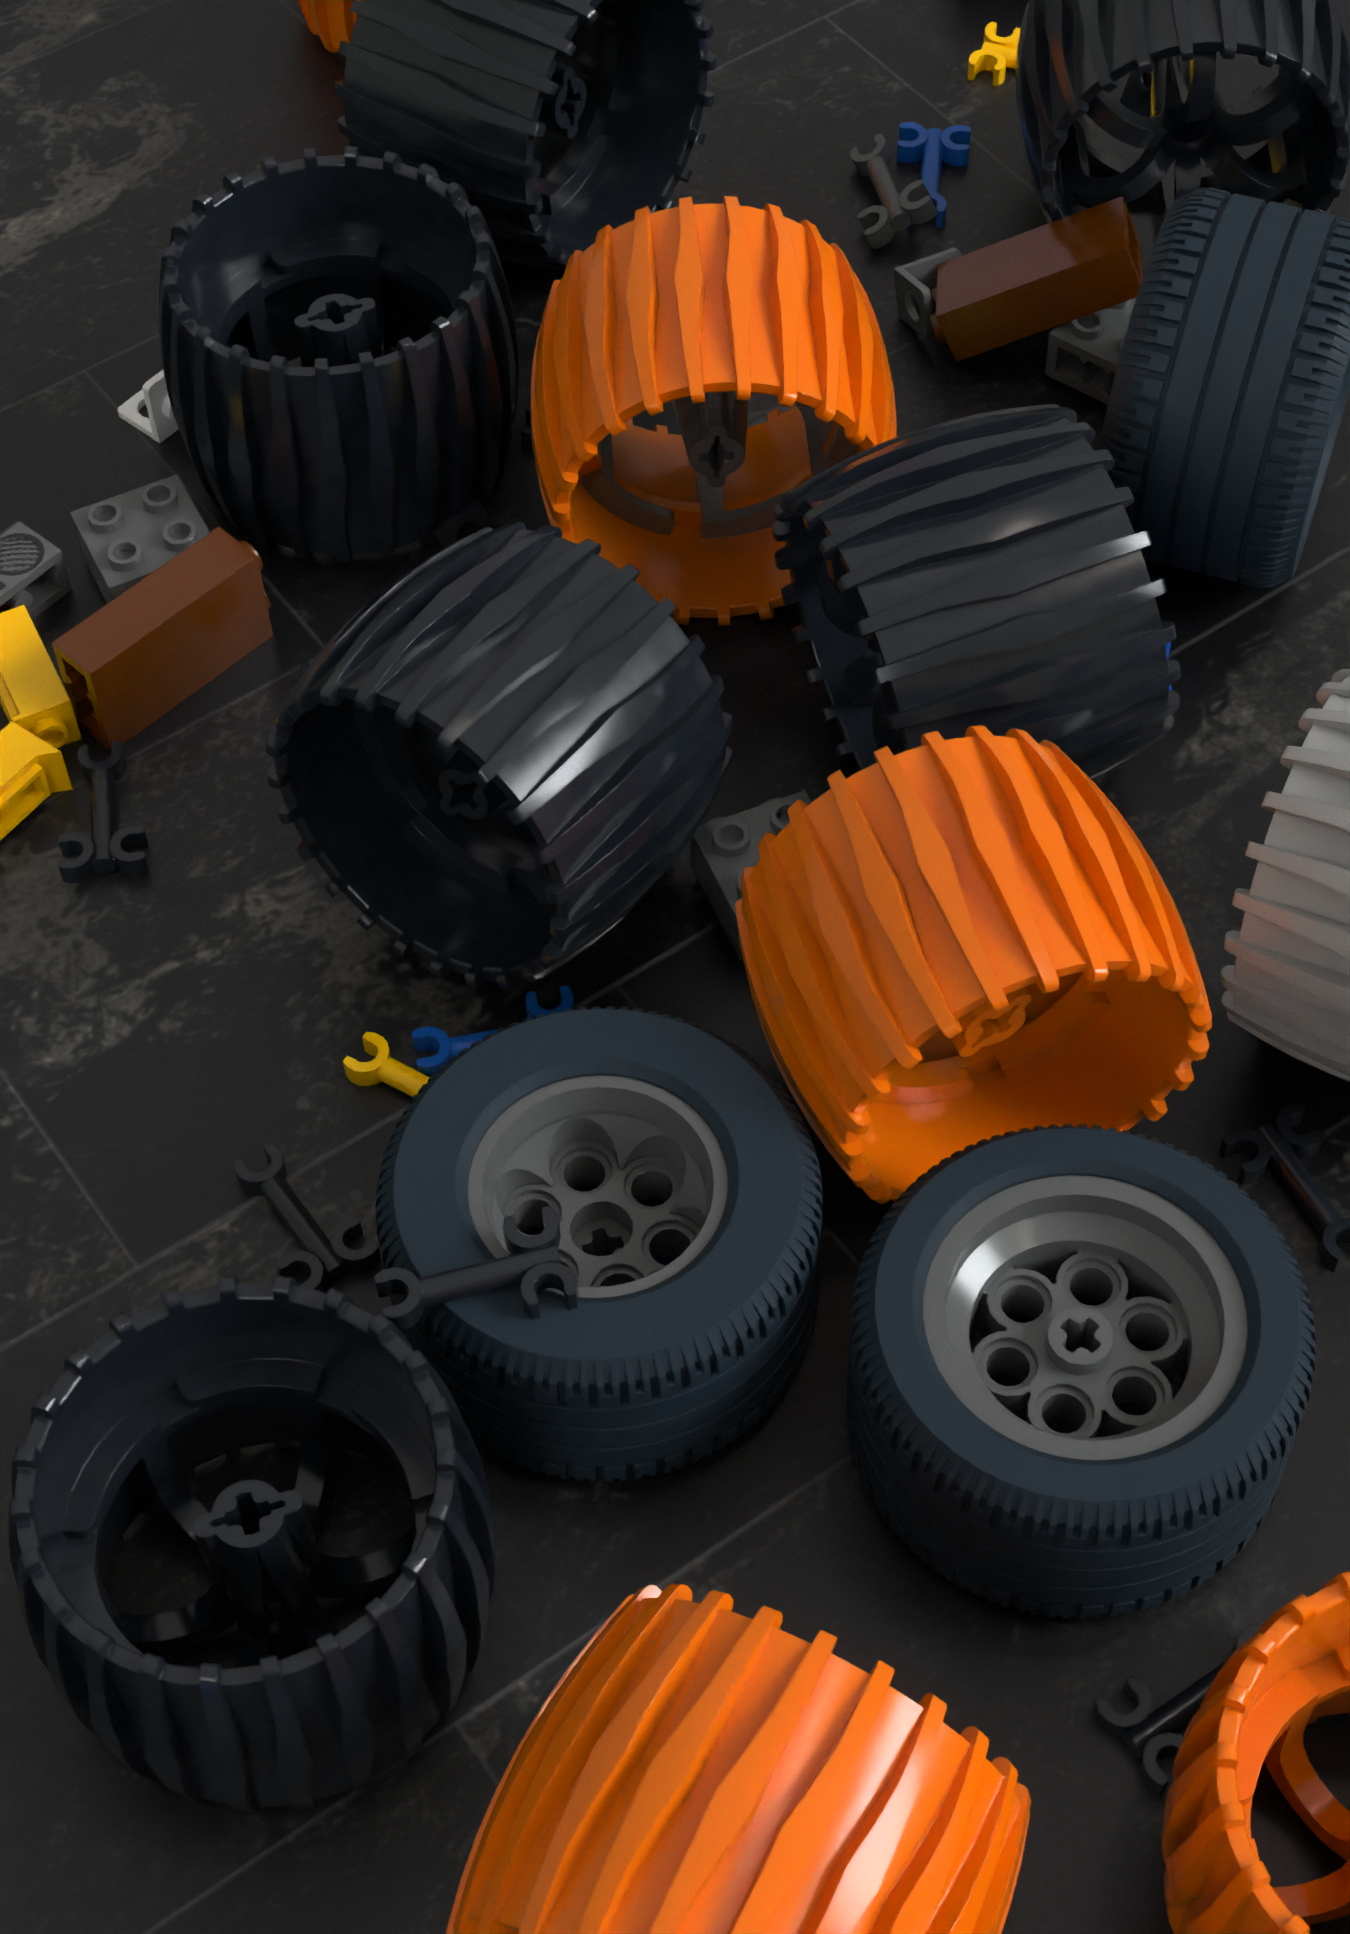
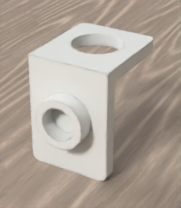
[117,370,179,443]

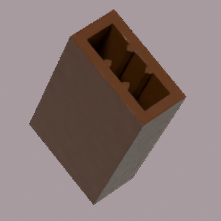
[930,196,1143,362]
[52,526,273,752]

